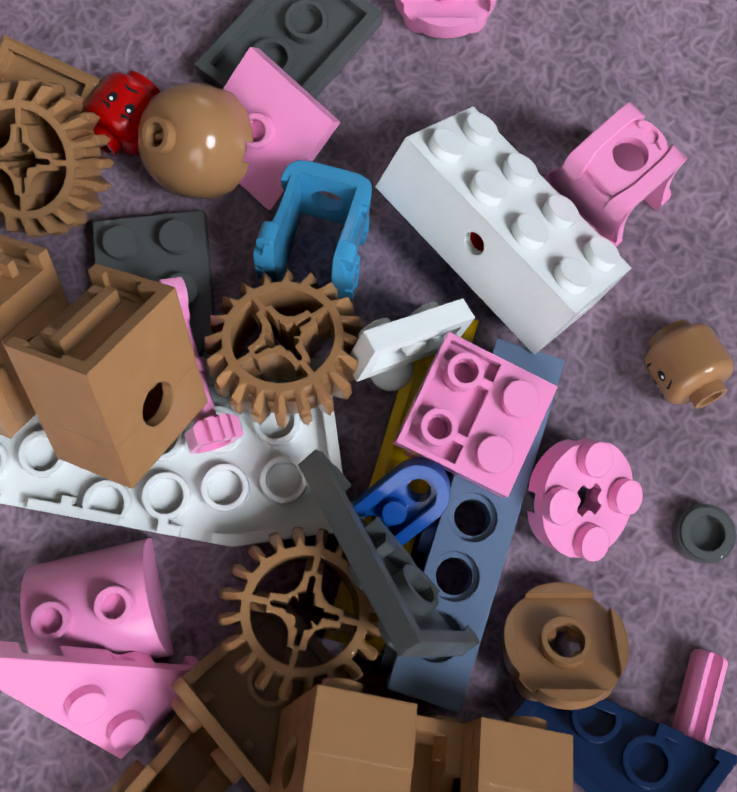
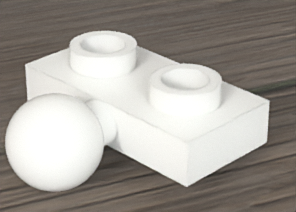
[350,298,475,391]

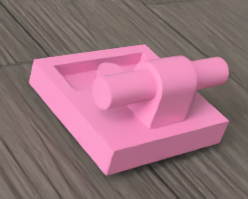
[393,332,558,498]

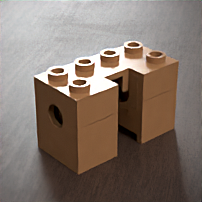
[0,234,208,489]
[269,678,573,792]

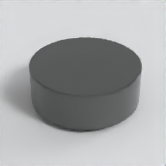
[672,504,736,563]

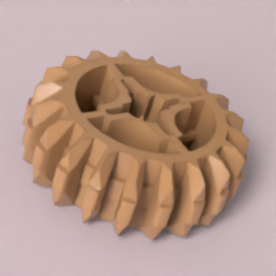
[0,78,115,238]
[204,269,363,429]
[218,527,382,700]

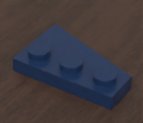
[512,699,737,792]

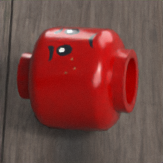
[83,70,161,156]

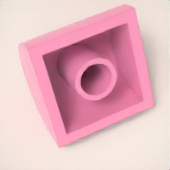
[20,538,174,660]

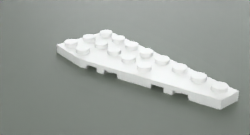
[0,357,343,547]

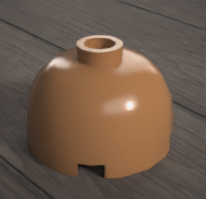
[138,82,253,199]

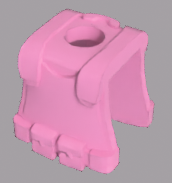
[544,102,687,247]

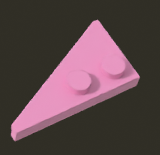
[0,641,199,759]

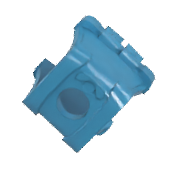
[254,160,372,302]

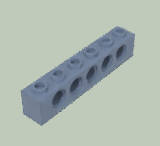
[378,338,565,713]

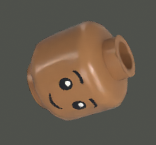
[644,319,735,409]

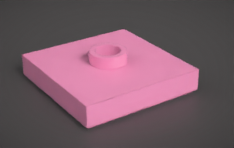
[223,47,341,211]

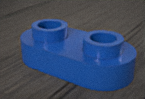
[351,457,450,546]

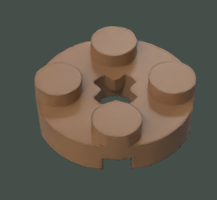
[501,582,629,710]

